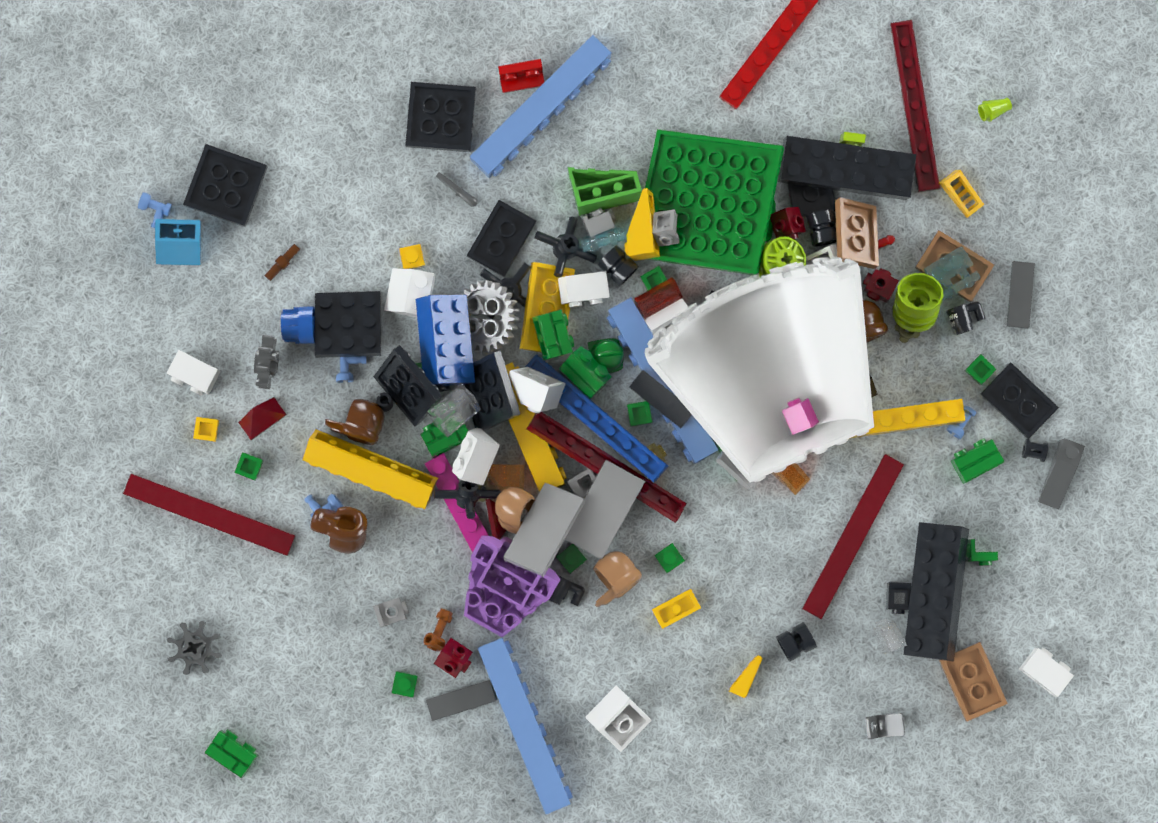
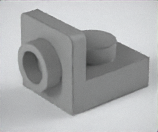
[652,209,679,246]

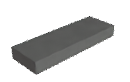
[1006,261,1035,329]
[426,680,496,721]

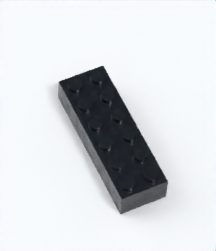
[778,136,916,200]
[903,522,969,662]

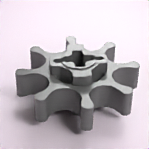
[254,335,279,389]
[167,621,222,675]

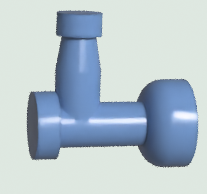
[138,192,172,228]
[336,356,366,383]
[946,406,976,439]
[304,493,344,517]

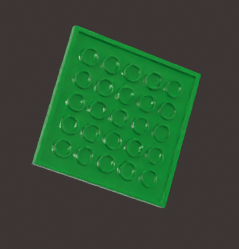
[645,129,784,275]

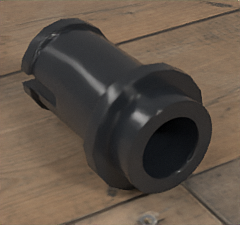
[376,392,394,412]

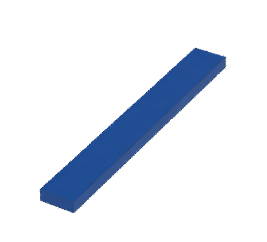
[525,354,669,483]

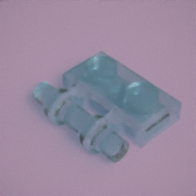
[578,227,626,252]
[924,246,981,301]

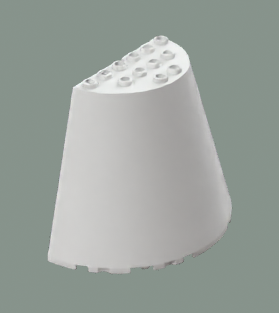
[645,257,874,482]

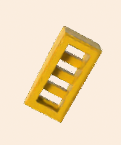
[939,170,984,218]
[729,655,763,698]

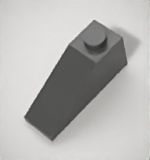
[1038,438,1085,510]

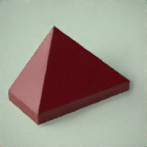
[238,397,287,440]
[485,499,507,540]

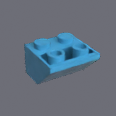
[155,219,201,265]

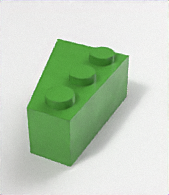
[568,167,642,216]

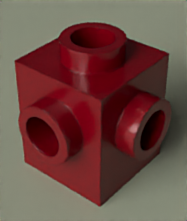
[770,207,806,240]
[862,268,899,303]
[434,638,473,678]

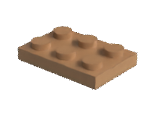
[835,197,879,269]
[915,230,994,303]
[939,642,1008,721]

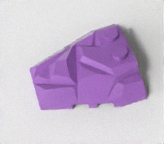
[464,536,560,638]

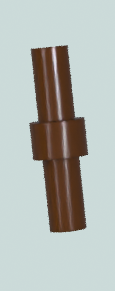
[264,244,300,281]

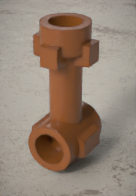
[424,608,453,651]

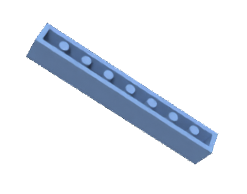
[470,35,611,178]
[606,298,718,464]
[478,638,573,814]

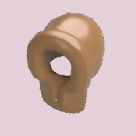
[495,487,535,534]
[593,551,642,607]

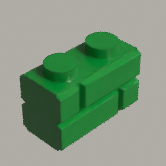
[532,310,574,360]
[559,346,612,399]
[420,412,468,459]
[951,438,1004,484]
[205,729,259,778]

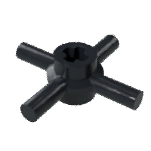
[534,217,597,278]
[480,262,531,319]
[434,479,501,519]

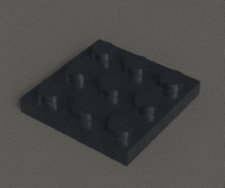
[405,82,476,152]
[183,144,268,227]
[315,291,381,358]
[373,345,442,427]
[462,351,521,431]

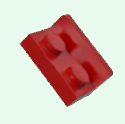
[498,59,545,93]

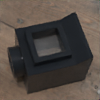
[886,582,911,614]

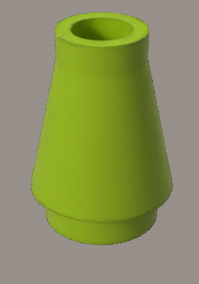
[978,98,1012,122]

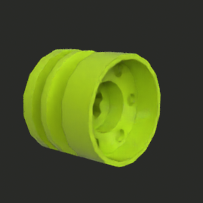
[759,237,806,278]
[892,273,943,332]

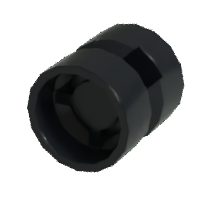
[806,210,837,247]
[598,245,639,287]
[776,622,817,662]

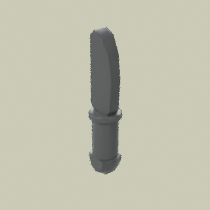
[436,172,477,207]

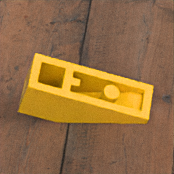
[624,188,660,261]

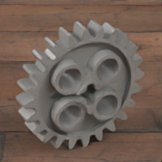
[464,281,519,352]

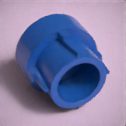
[281,306,315,344]

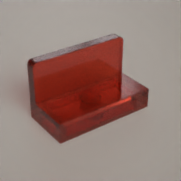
[634,277,683,319]

